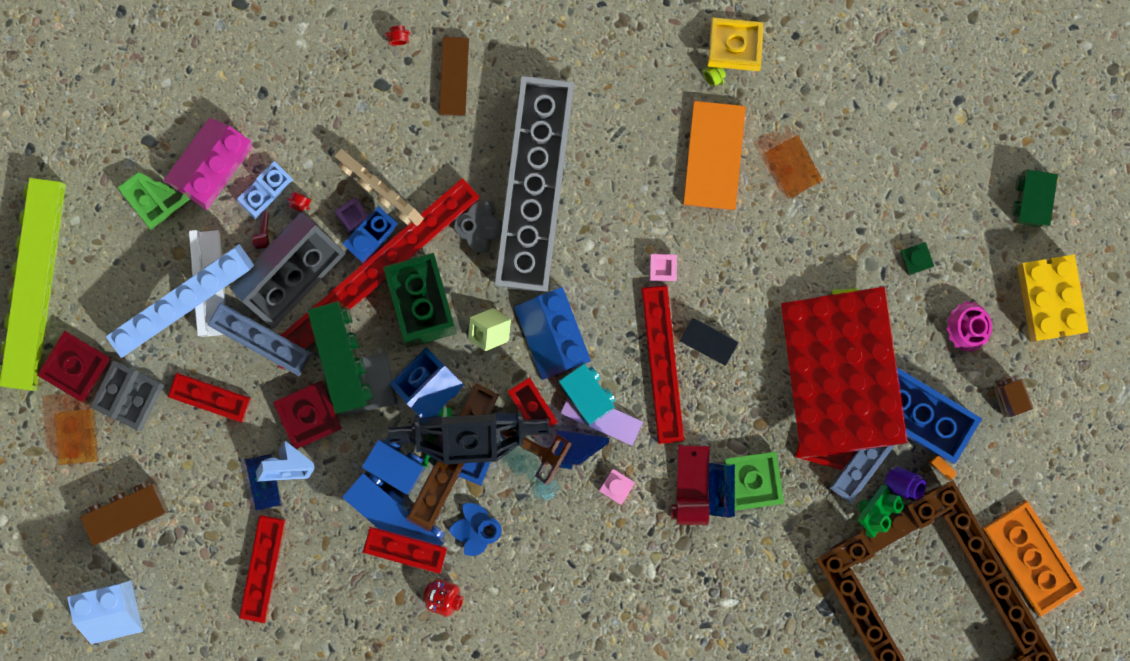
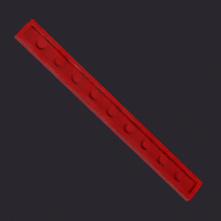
[277,178,480,369]

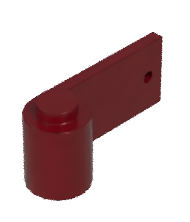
[671,445,710,526]

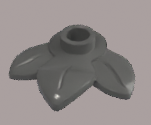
[454,200,503,252]

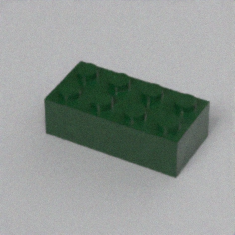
[308,301,373,414]

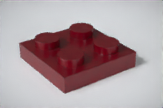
[37,331,111,403]
[273,381,343,449]

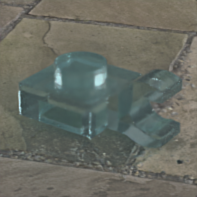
[531,478,560,501]

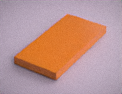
[683,101,746,211]
[982,500,1084,617]

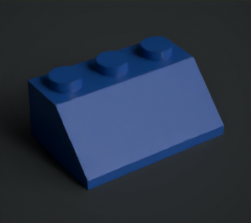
[514,287,591,380]

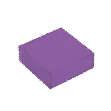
[334,197,369,233]

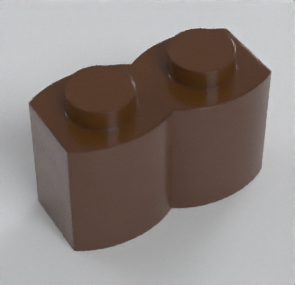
[992,375,1034,418]

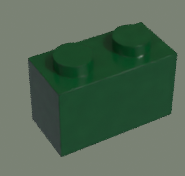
[1012,169,1058,228]

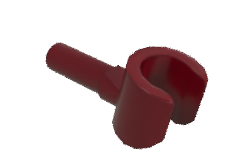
[252,211,269,249]

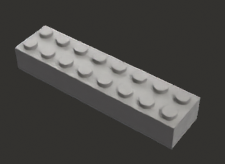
[495,76,574,293]

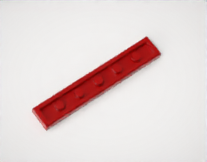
[641,285,684,444]

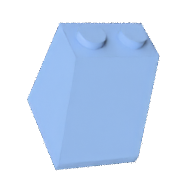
[67,580,143,644]

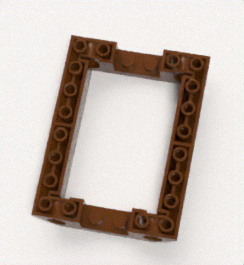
[816,480,1058,661]

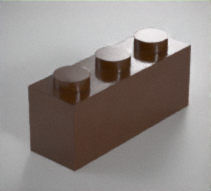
[80,481,169,546]

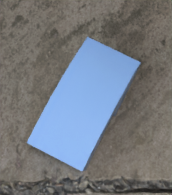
[236,161,293,219]

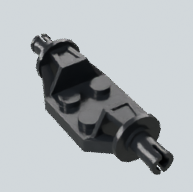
[388,409,549,464]

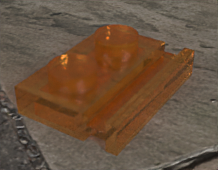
[764,135,823,199]
[55,409,99,465]

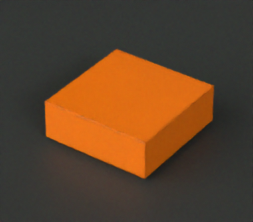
[928,456,957,481]

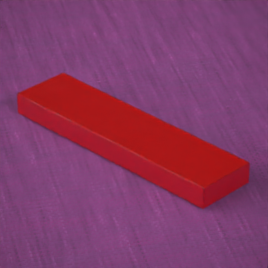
[239,515,286,623]

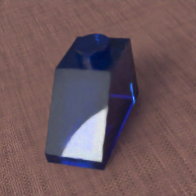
[555,430,610,469]

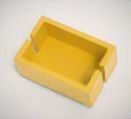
[1017,254,1089,342]

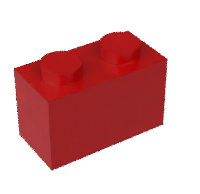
[508,377,558,436]

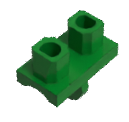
[857,485,904,538]

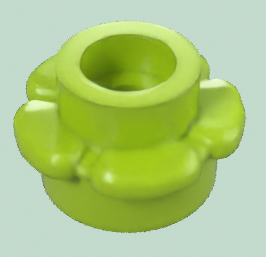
[702,65,726,87]

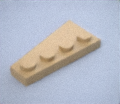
[334,149,424,226]

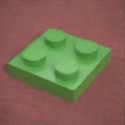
[724,451,784,511]

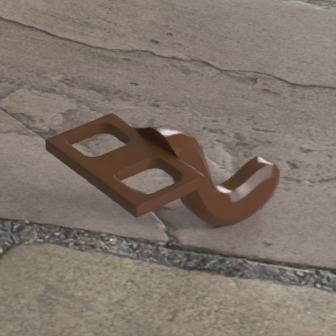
[500,430,572,486]

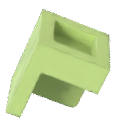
[468,308,511,351]

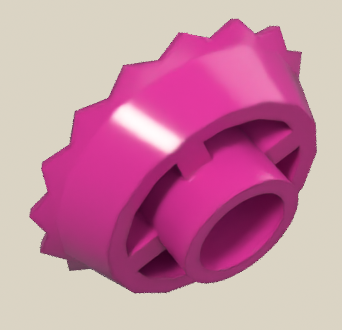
[947,301,992,352]

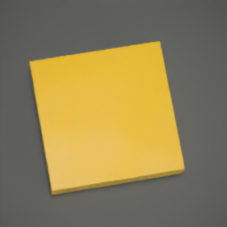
[708,17,764,71]

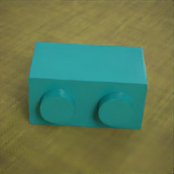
[558,364,616,427]

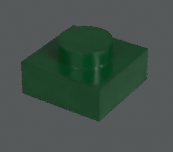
[900,242,934,275]

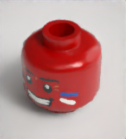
[422,579,464,617]

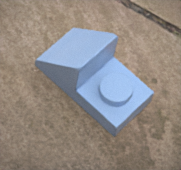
[256,441,315,481]

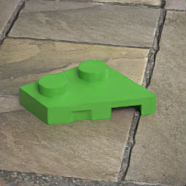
[118,172,191,230]

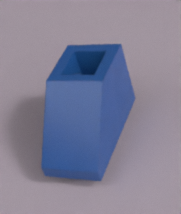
[343,206,398,263]

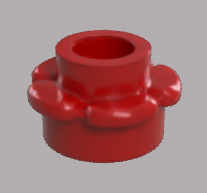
[385,25,411,46]
[286,191,312,212]

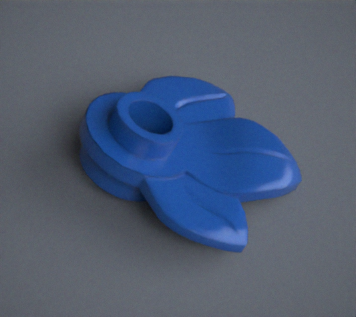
[449,503,502,556]

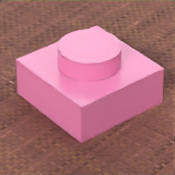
[650,254,677,281]
[599,469,635,505]

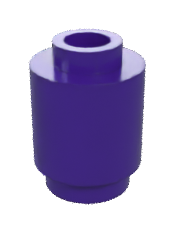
[885,466,926,500]

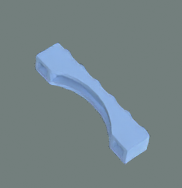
[106,244,254,358]

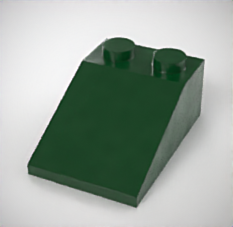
[383,253,457,348]

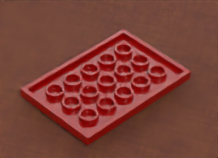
[781,286,908,459]

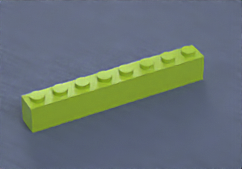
[0,178,66,391]

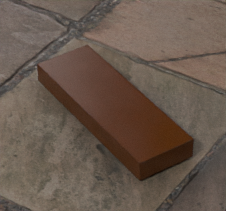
[439,37,469,117]

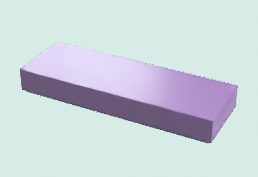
[561,398,643,446]

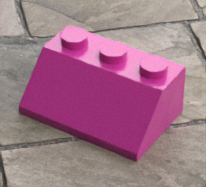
[164,118,252,210]

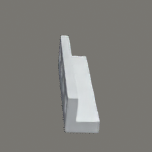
[189,230,226,337]

